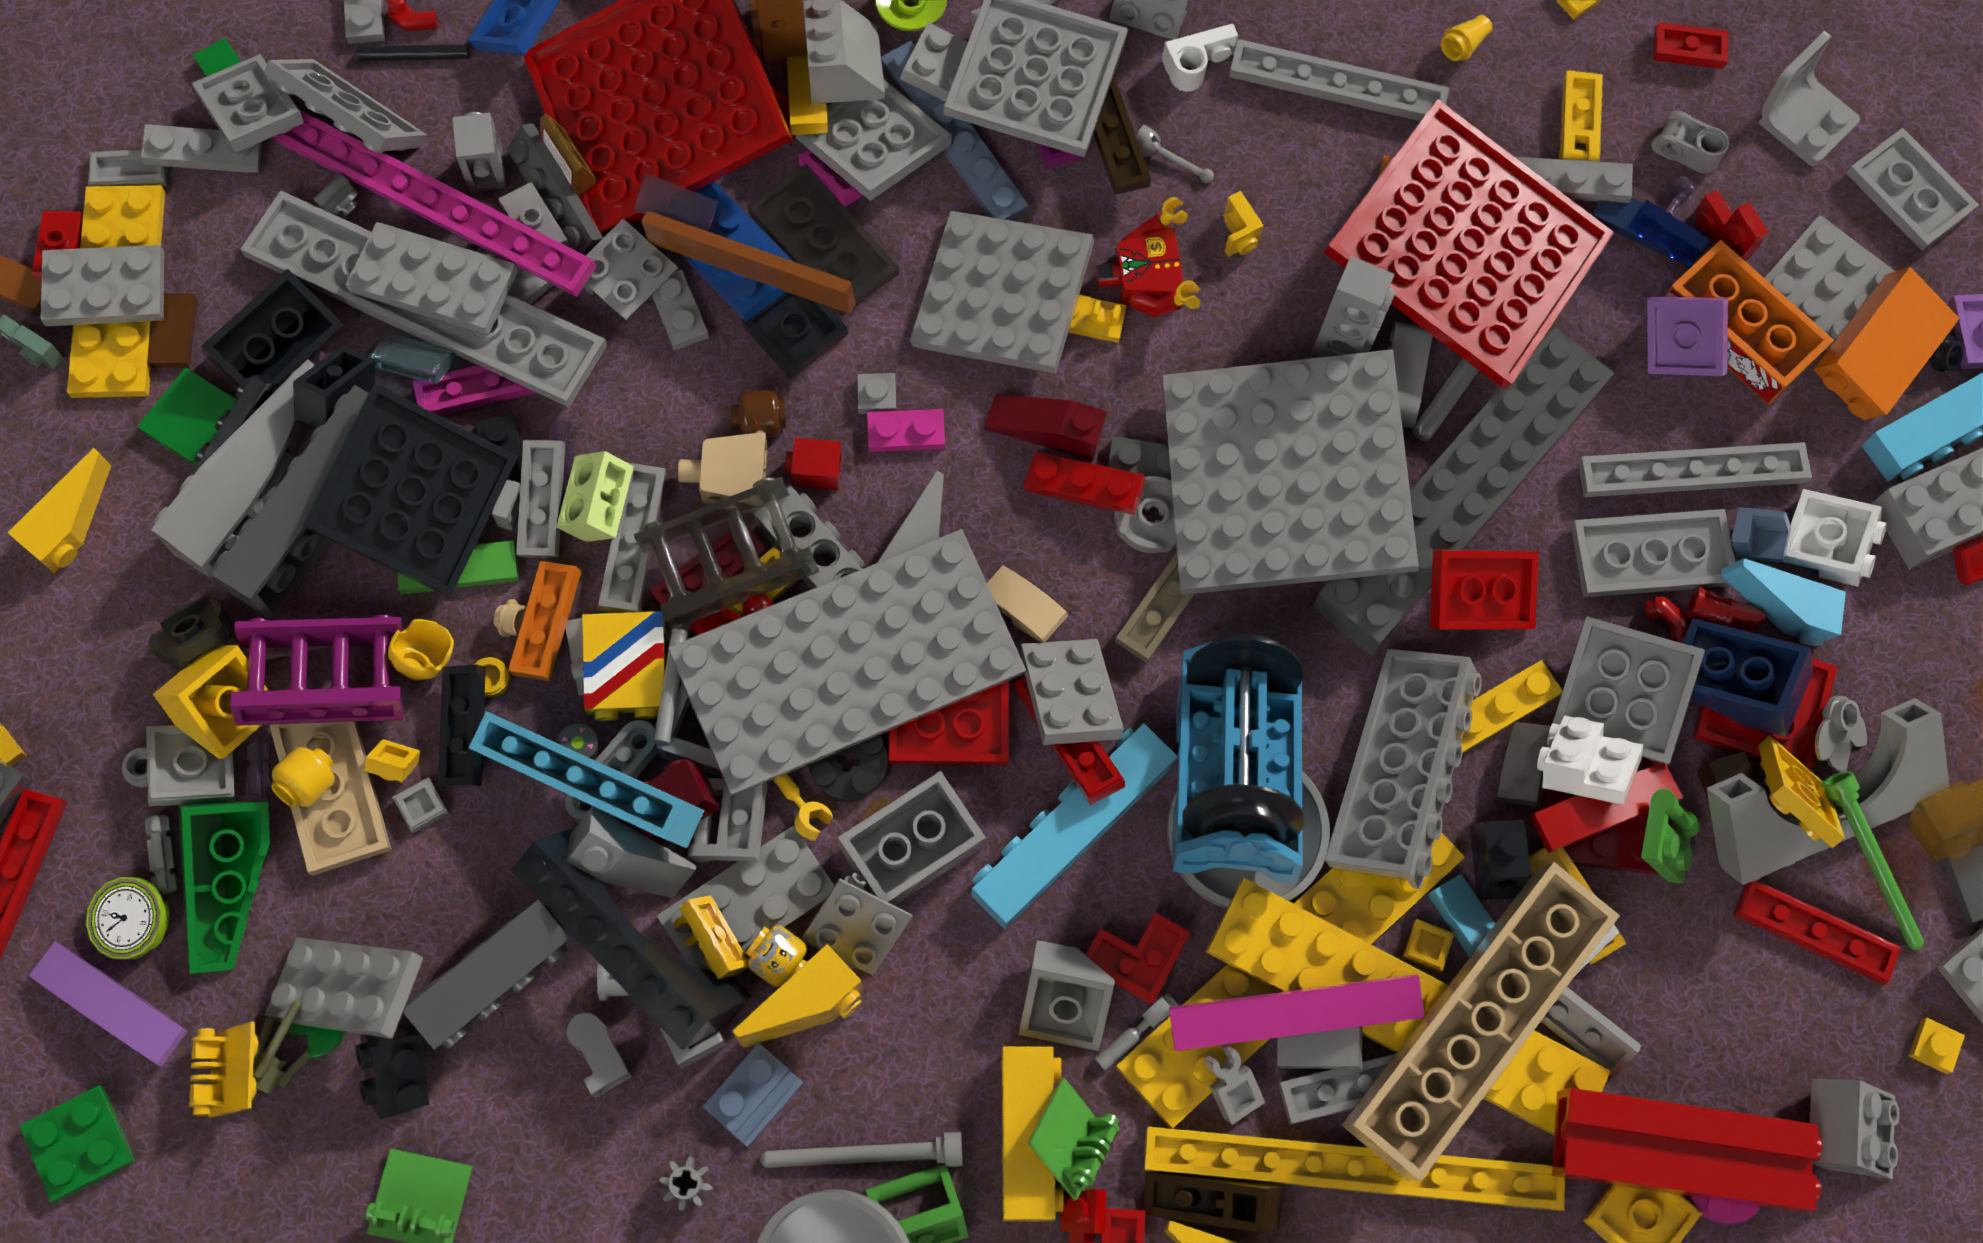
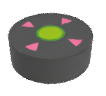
[557,723,599,759]

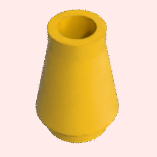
[1441,15,1493,61]

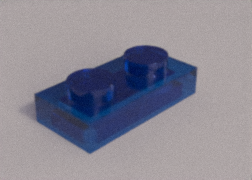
[1628,199,1710,267]

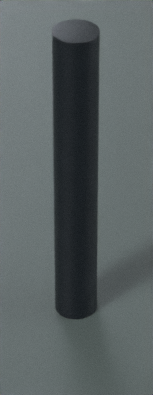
[357,44,469,61]

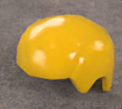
[388,619,454,680]

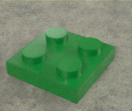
[19,1085,136,1203]

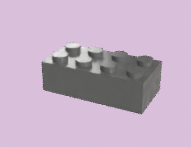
[403,898,570,1050]

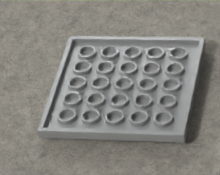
[1163,349,1419,595]

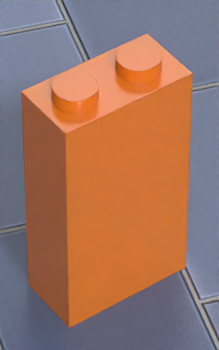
[1813,267,1960,420]

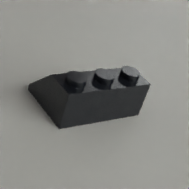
[201,269,344,387]

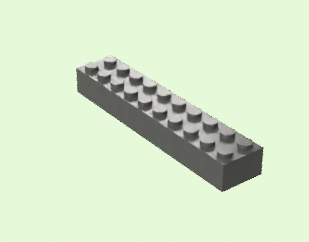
[1312,327,1615,656]

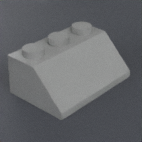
[804,0,885,103]

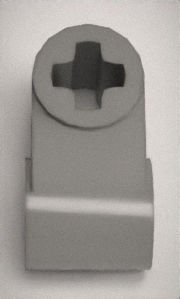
[1652,111,1729,173]

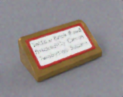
[540,114,596,196]

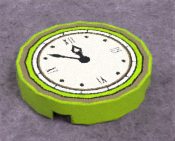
[86,877,170,959]

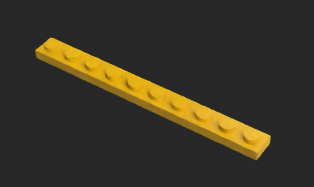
[1143,1127,1565,1211]

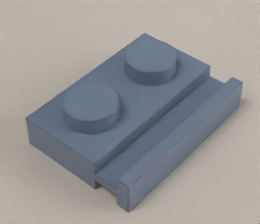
[703,1043,804,1148]

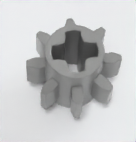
[659,1157,714,1212]

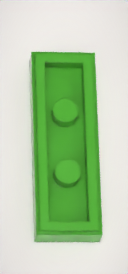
[397,540,519,595]

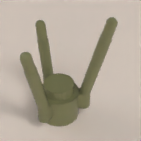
[253,1000,310,1094]

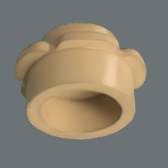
[494,599,527,637]

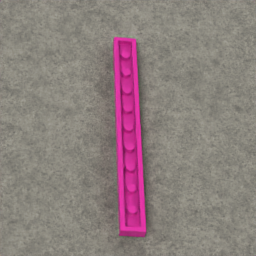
[273,109,597,297]

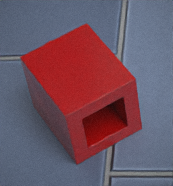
[785,438,842,490]

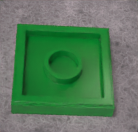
[137,367,237,467]

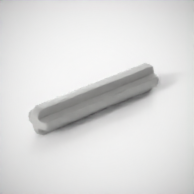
[1412,358,1479,442]

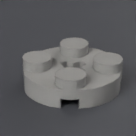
[1114,476,1177,553]

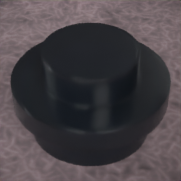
[1929,335,1964,372]

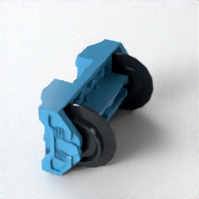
[1172,634,1304,884]

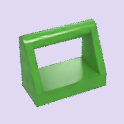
[866,1163,969,1243]

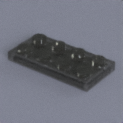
[747,164,899,316]

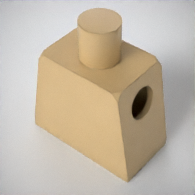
[678,433,768,513]

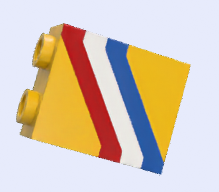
[582,611,666,721]

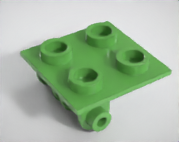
[1028,1078,1120,1200]
[365,1148,473,1243]

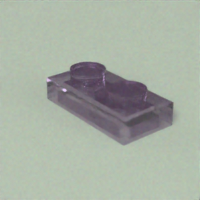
[633,174,719,231]

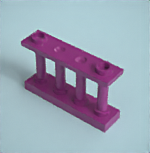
[230,615,403,726]

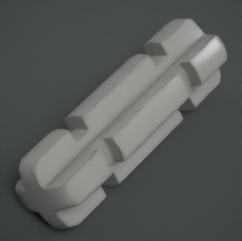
[145,815,178,895]

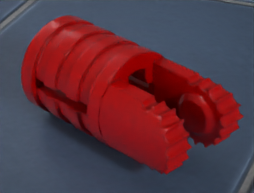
[1685,586,1767,634]

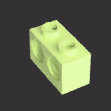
[556,451,634,542]

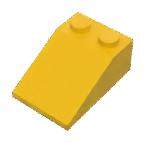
[733,944,863,1048]

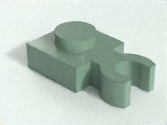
[0,314,64,370]

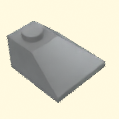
[1018,940,1115,1051]

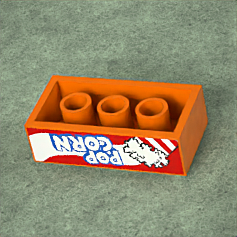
[1664,240,1834,405]

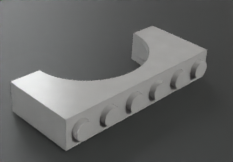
[1706,698,1950,885]

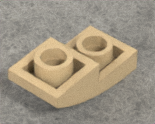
[987,565,1068,642]

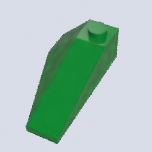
[178,801,270,974]

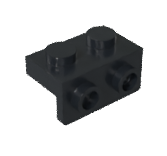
[355,1026,429,1119]

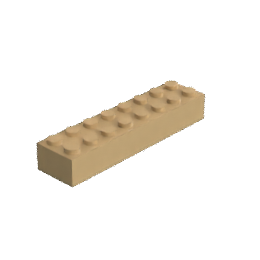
[1342,862,1620,1181]

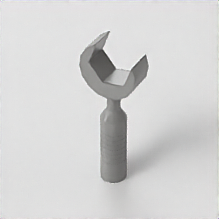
[1094,993,1179,1071]

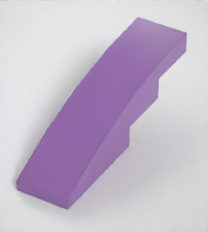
[29,941,188,1067]

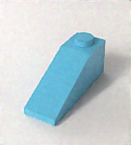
[1721,558,1846,646]

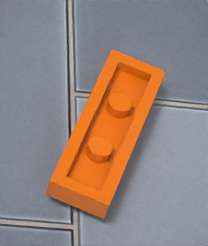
[508,561,581,682]

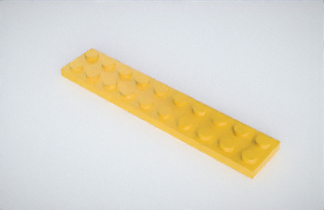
[1116,832,1465,1129]
[1206,878,1611,1136]

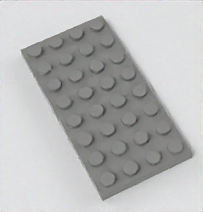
[668,529,1027,797]

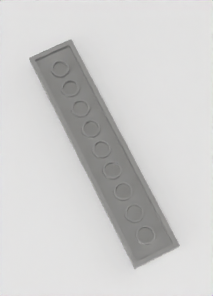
[240,190,607,407]

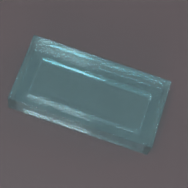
[369,333,457,384]

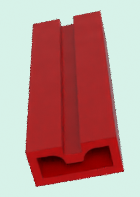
[1552,1088,1822,1212]

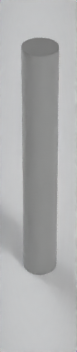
[653,629,688,746]

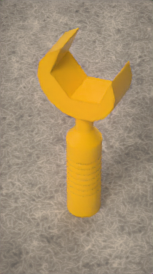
[773,774,833,841]

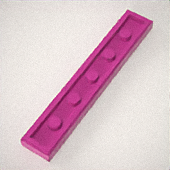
[1169,974,1425,1051]

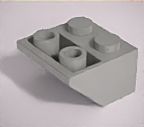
[1810,1079,1899,1179]

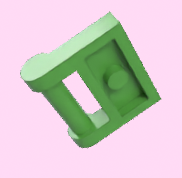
[1641,789,1701,884]

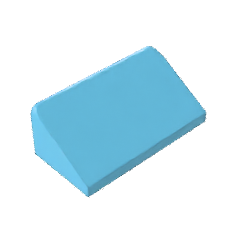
[1427,874,1495,958]

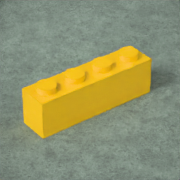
[1002,1047,1063,1222]

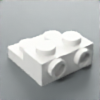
[1783,489,1887,587]
[1537,716,1643,805]

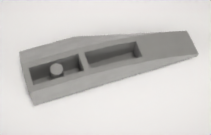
[151,360,315,579]

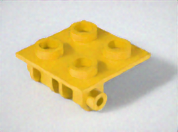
[189,1022,258,1118]

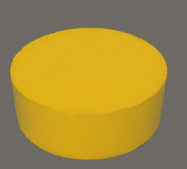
[474,657,510,698]

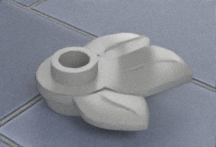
[1815,695,1867,773]

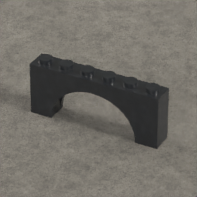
[511,827,752,1050]

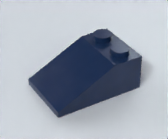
[1682,618,1813,737]

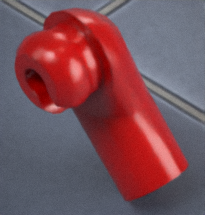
[386,0,438,31]
[1644,596,1688,643]

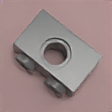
[452,112,507,192]

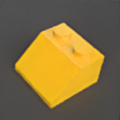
[153,645,269,759]

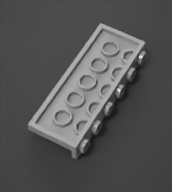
[1325,649,1482,889]

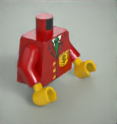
[1095,197,1201,318]

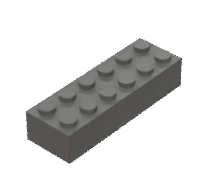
[211,385,368,621]

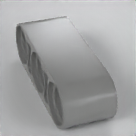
[1388,321,1432,429]

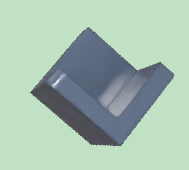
[1731,507,1791,563]

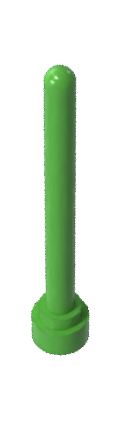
[1821,771,1924,950]

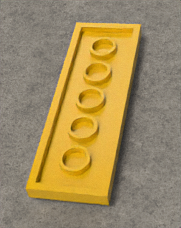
[67,185,165,398]

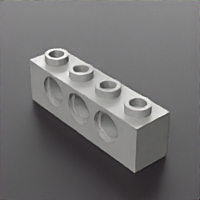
[1311,256,1396,357]
[754,486,866,590]

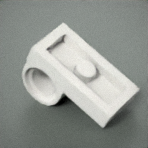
[1162,24,1238,92]

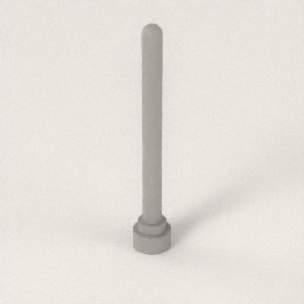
[760,1132,963,1168]

